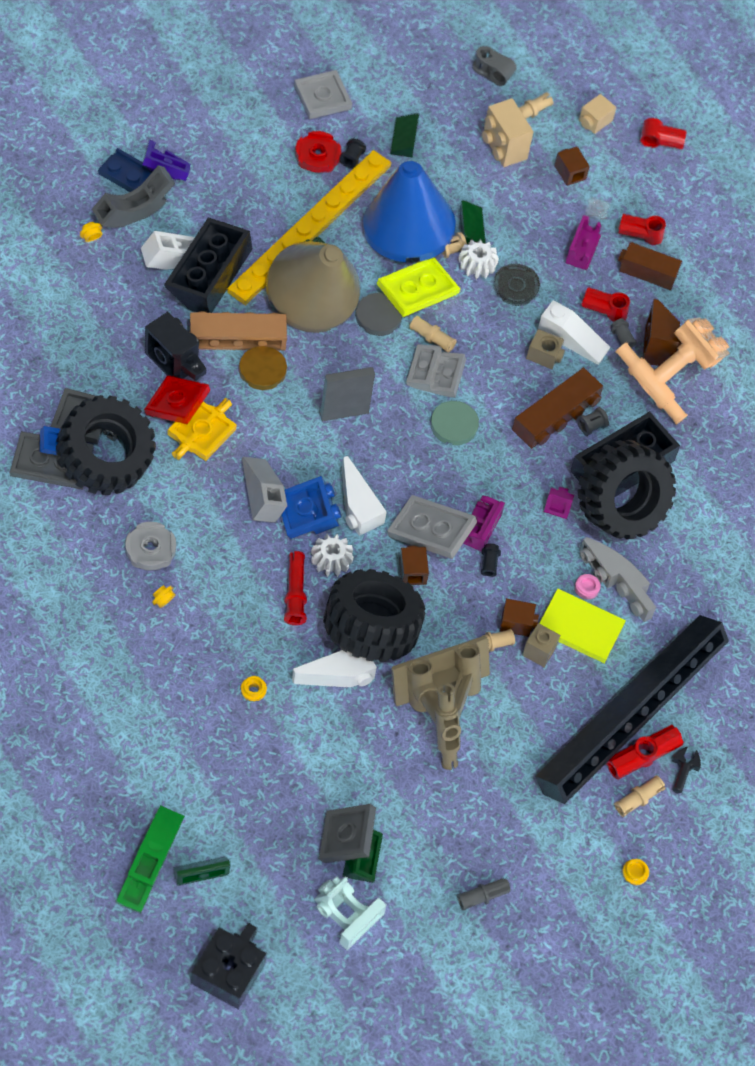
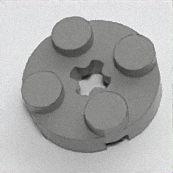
[125,522,176,570]

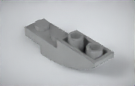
[580,537,656,622]

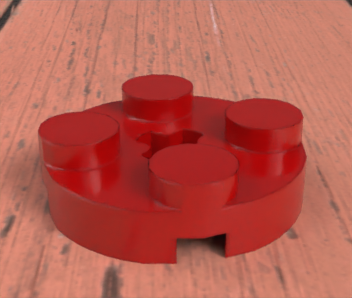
[295,131,341,173]

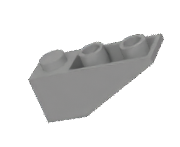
[242,457,287,523]

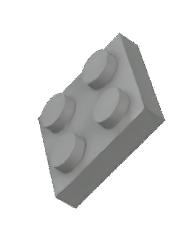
[294,70,352,119]

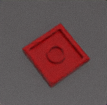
[144,376,210,424]

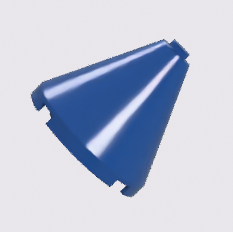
[363,161,456,262]

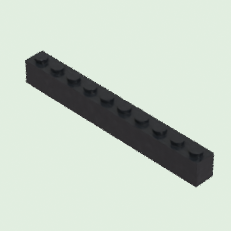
[535,615,729,804]

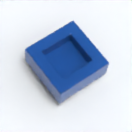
[40,426,60,455]

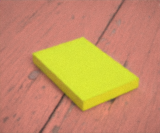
[377,257,460,317]
[539,589,626,664]

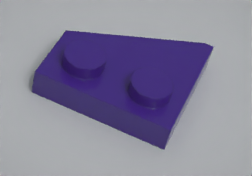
[142,140,191,181]

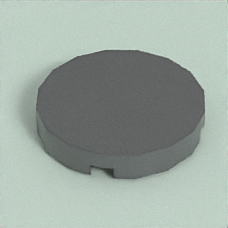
[355,293,402,336]

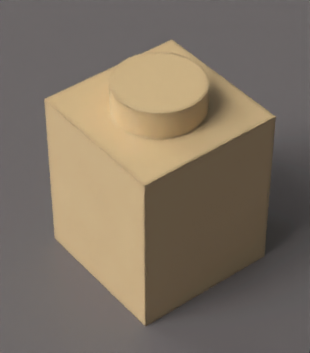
[579,94,616,134]

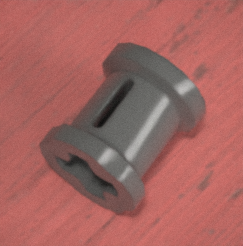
[577,407,609,436]

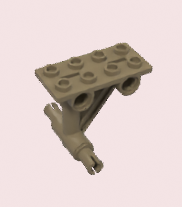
[391,636,490,770]

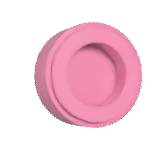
[575,574,601,600]

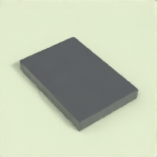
[320,367,375,422]
[9,431,94,490]

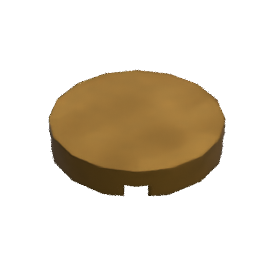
[239,346,287,390]

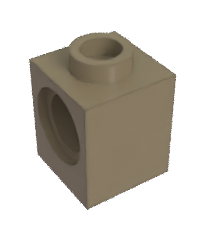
[526,329,565,369]
[522,623,561,668]

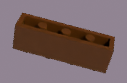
[512,367,603,449]

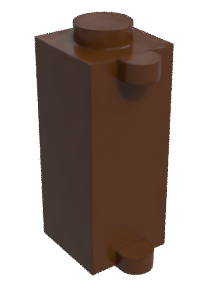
[618,242,682,291]

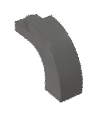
[92,166,175,228]

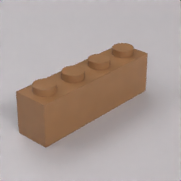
[190,311,287,351]

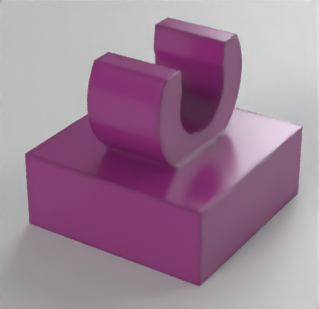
[544,486,574,519]

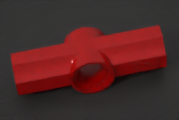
[606,724,684,780]

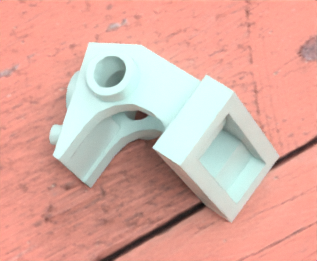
[314,876,386,950]

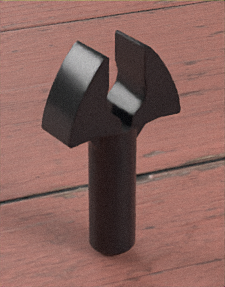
[672,747,701,794]

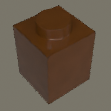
[554,146,590,186]
[399,545,429,585]
[500,598,539,637]

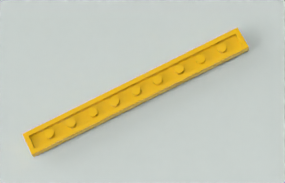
[227,150,391,306]

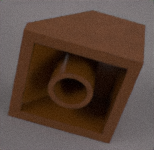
[643,299,682,366]

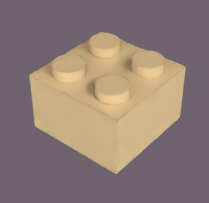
[482,98,534,167]

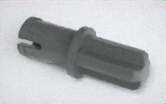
[457,878,511,911]

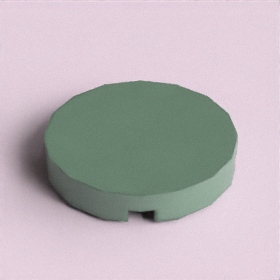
[431,401,479,446]

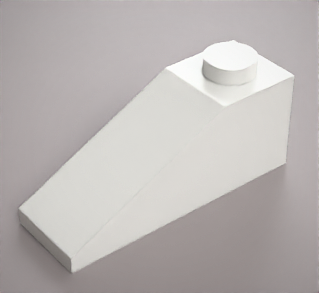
[141,231,195,270]
[538,300,610,365]
[342,456,386,536]
[292,650,377,687]

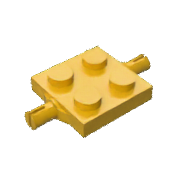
[167,398,237,461]

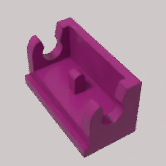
[566,215,601,271]
[463,495,505,551]

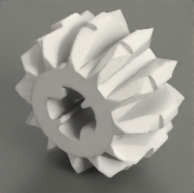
[458,239,499,279]
[311,534,354,577]

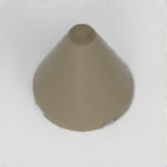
[266,241,360,333]

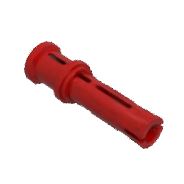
[284,551,307,625]

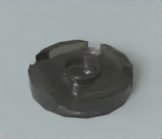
[493,263,540,306]

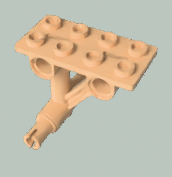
[615,318,730,425]

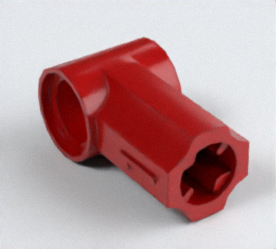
[640,118,687,149]
[618,214,666,245]
[582,287,630,322]

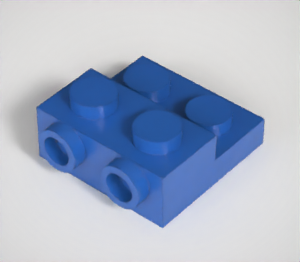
[281,476,342,539]

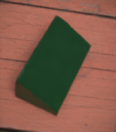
[390,113,419,158]
[459,200,486,245]
[342,829,383,883]
[173,857,230,886]

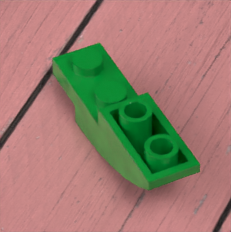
[116,805,185,914]

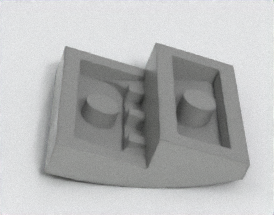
[406,344,466,398]

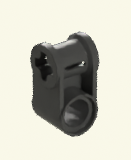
[472,46,517,86]

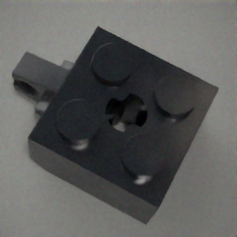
[145,311,206,381]
[190,923,267,1010]

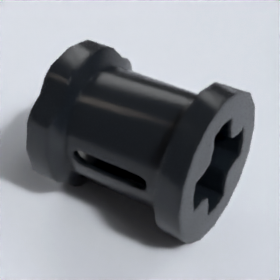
[339,138,366,169]

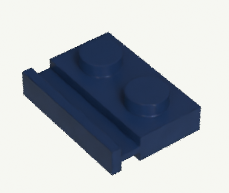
[98,148,153,192]

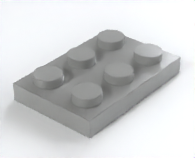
[387,495,477,559]

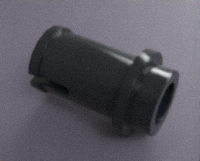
[481,543,501,577]

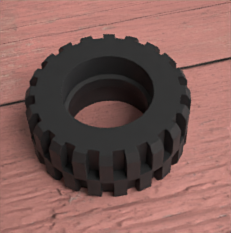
[56,395,156,495]
[578,440,676,540]
[323,569,426,662]

